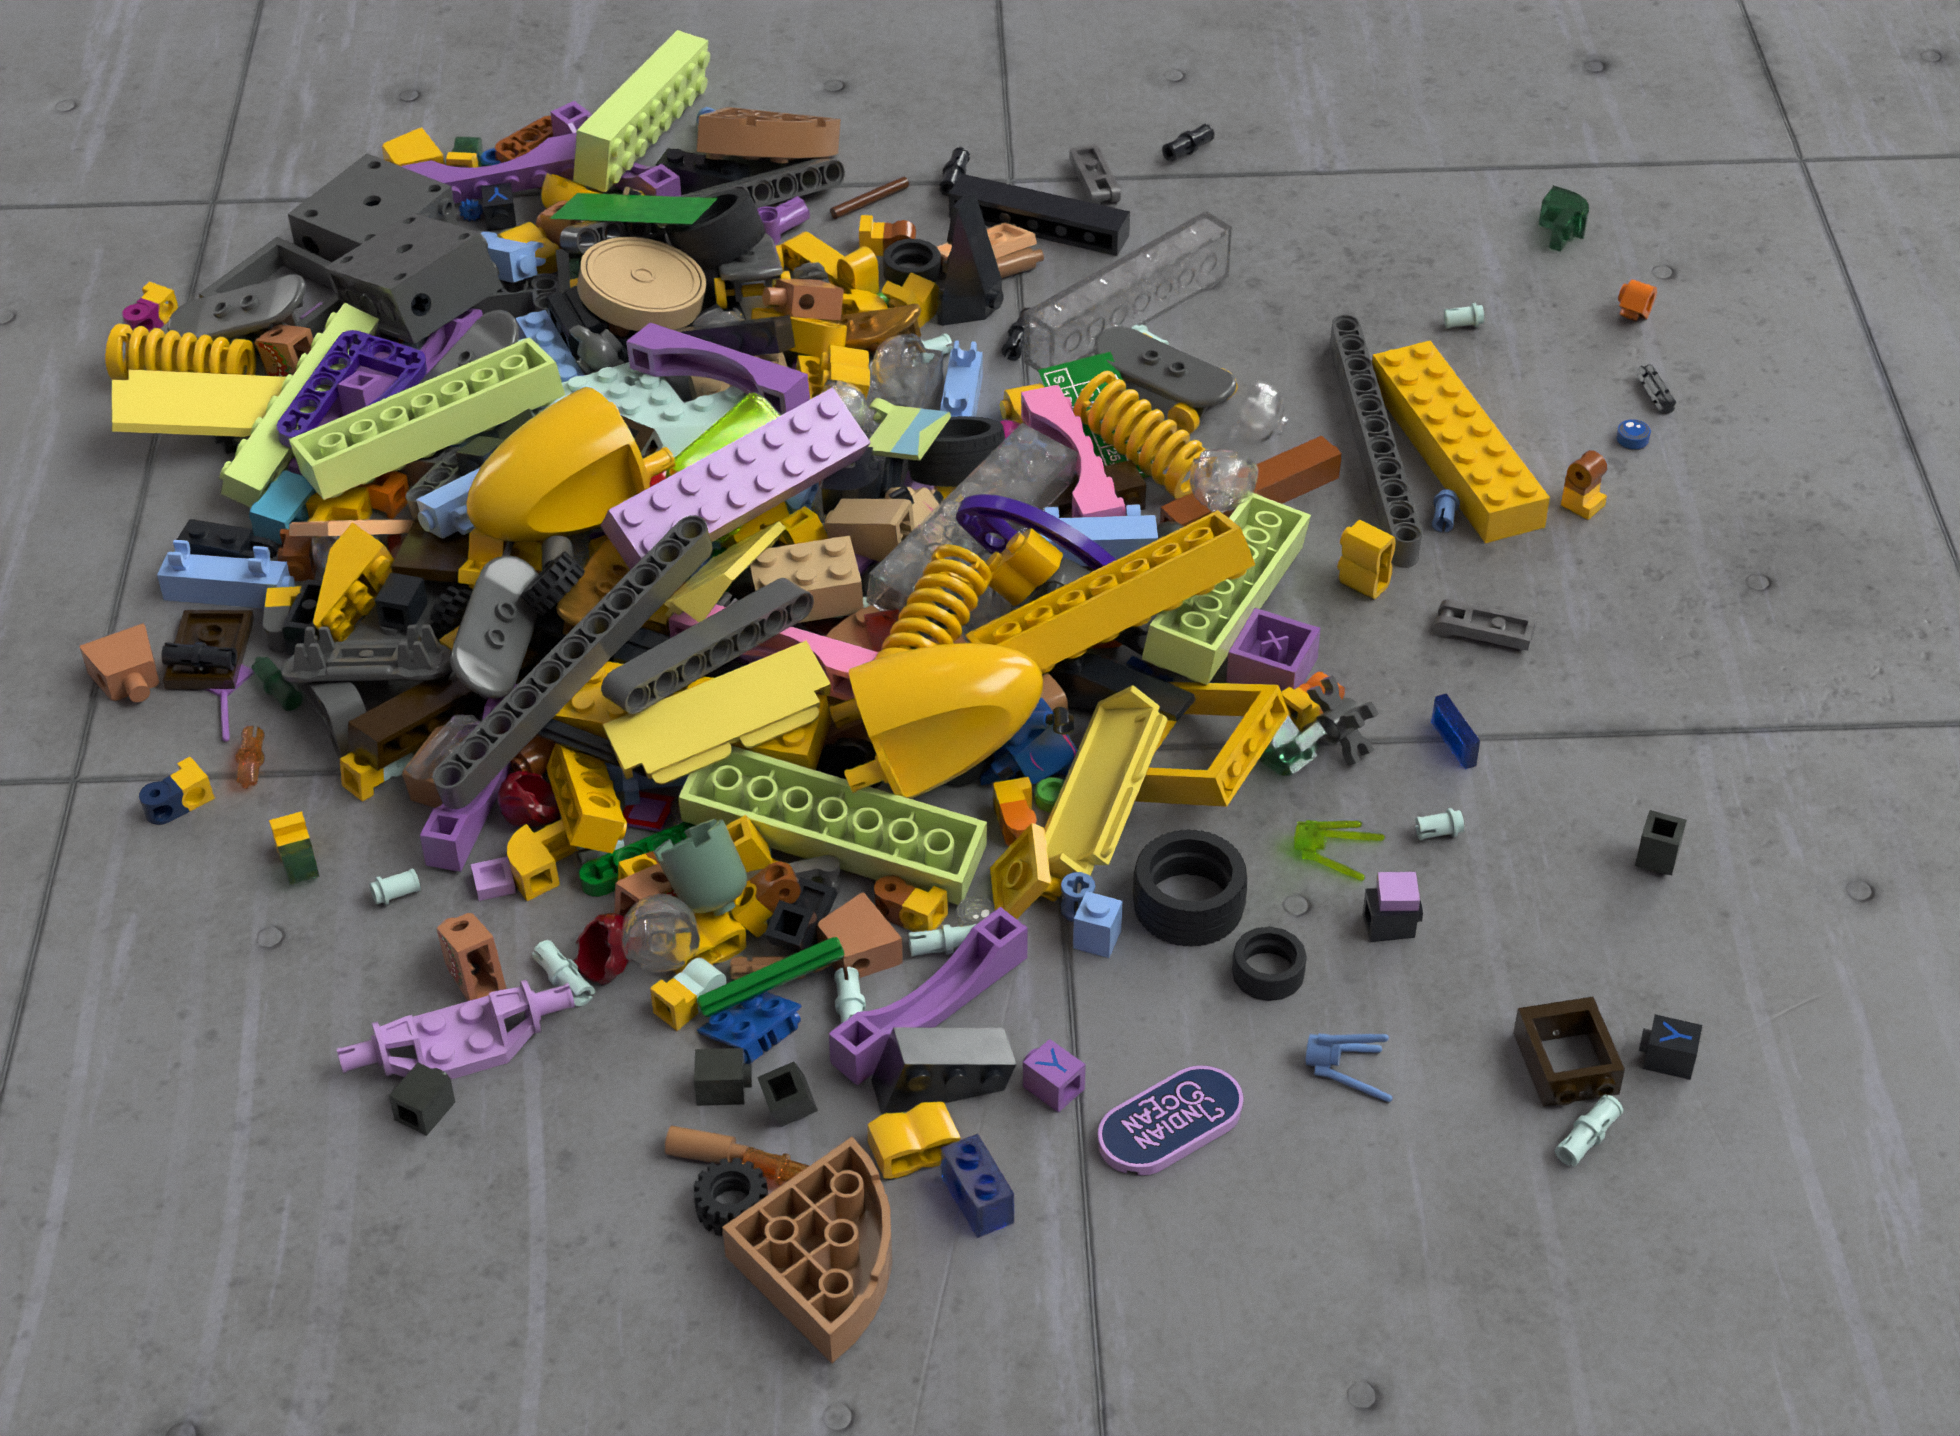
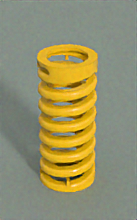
[105,323,256,380]
[1073,371,1215,499]
[874,544,992,660]

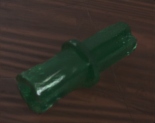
[251,656,303,711]

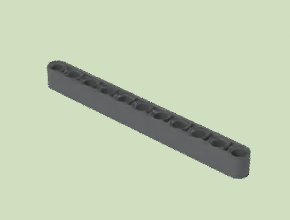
[560,159,845,255]
[1330,315,1422,568]
[433,515,713,809]

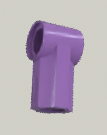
[757,196,810,245]

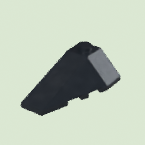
[937,190,1004,326]
[1049,653,1195,721]

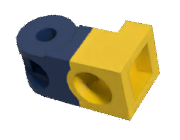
[139,757,215,825]

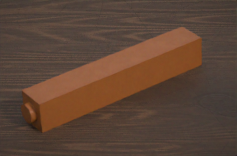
[1160,435,1342,527]

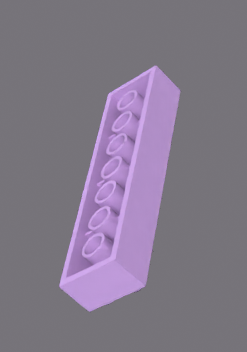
[601,387,871,570]

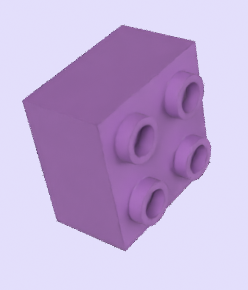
[1226,608,1321,692]

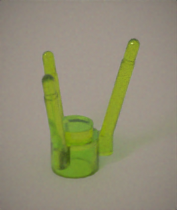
[1294,820,1385,881]

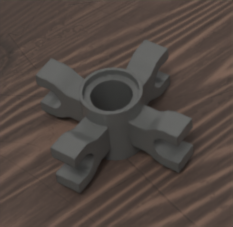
[1303,676,1378,765]

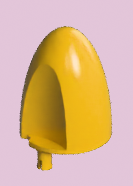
[466,387,676,542]
[829,643,1043,799]

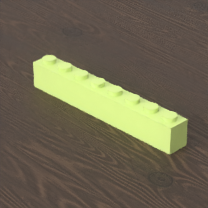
[219,303,379,508]

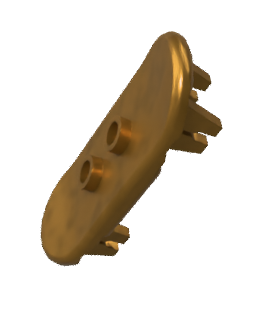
[818,304,921,358]
[556,538,630,635]

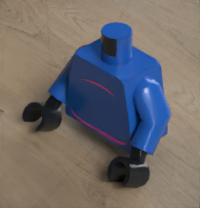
[990,697,1078,784]

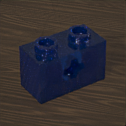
[941,1133,1014,1238]

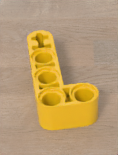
[780,231,879,294]
[751,308,847,358]

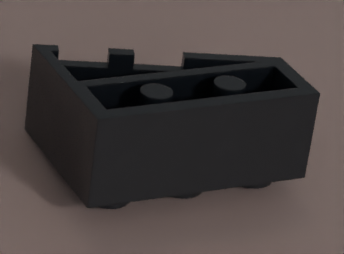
[871,1027,1017,1115]

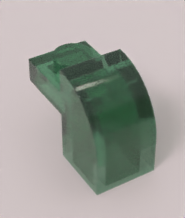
[1538,186,1589,252]
[1259,716,1326,776]

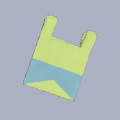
[868,398,951,461]

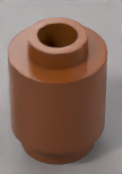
[510,736,555,775]

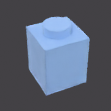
[1073,891,1123,958]

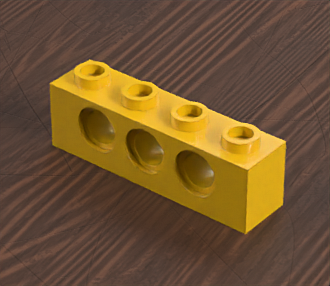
[546,743,627,854]

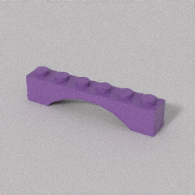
[550,101,681,197]
[402,133,577,204]
[337,308,483,416]
[626,323,810,418]
[420,684,518,872]
[829,907,1028,1086]

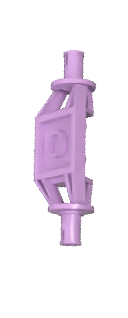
[336,980,575,1079]

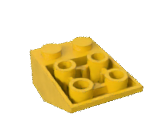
[313,522,394,643]

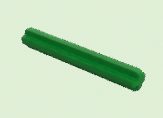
[697,937,845,1017]

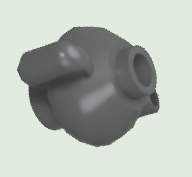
[569,325,624,375]

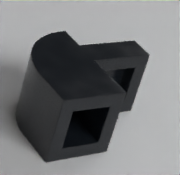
[821,447,882,515]
[764,877,838,953]

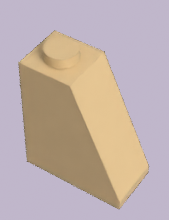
[825,499,917,569]

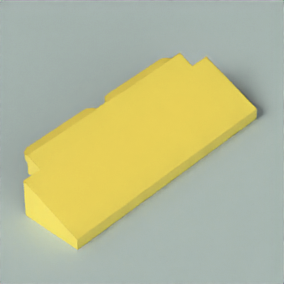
[111,370,286,437]
[664,521,786,622]
[603,640,831,785]
[1044,685,1168,880]

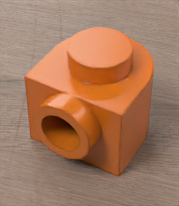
[1618,279,1657,321]

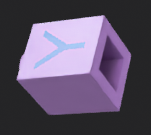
[1022,1039,1086,1112]

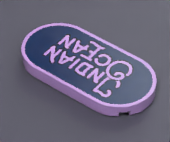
[1098,1066,1243,1175]

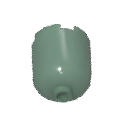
[653,819,748,916]

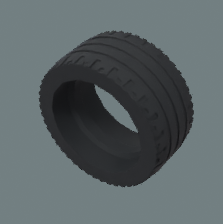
[666,188,765,271]
[907,416,1007,487]
[1133,829,1248,947]

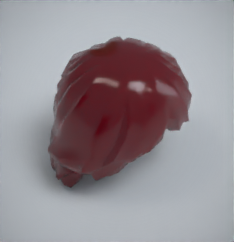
[498,771,562,827]
[573,913,640,984]

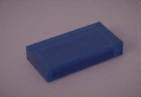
[1431,693,1480,769]

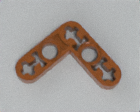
[495,116,553,190]

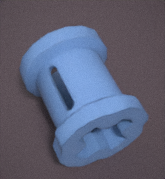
[1061,872,1095,922]

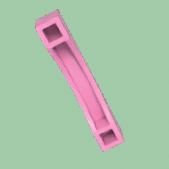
[1021,385,1126,518]
[669,604,878,701]

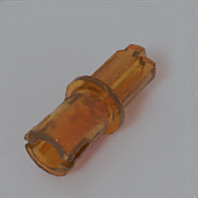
[235,726,265,789]
[742,1146,810,1186]

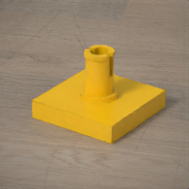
[990,823,1062,919]

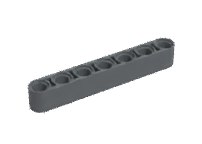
[601,578,814,714]

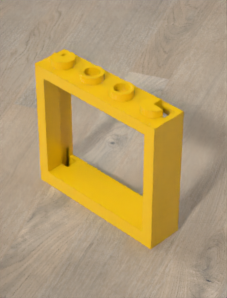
[1135,682,1289,807]

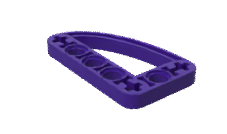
[277,330,427,448]
[956,494,1116,572]

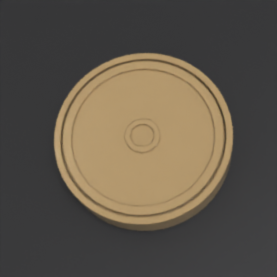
[577,237,706,331]

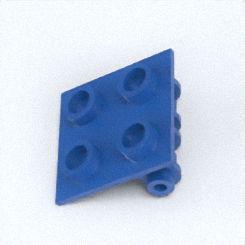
[697,992,802,1064]

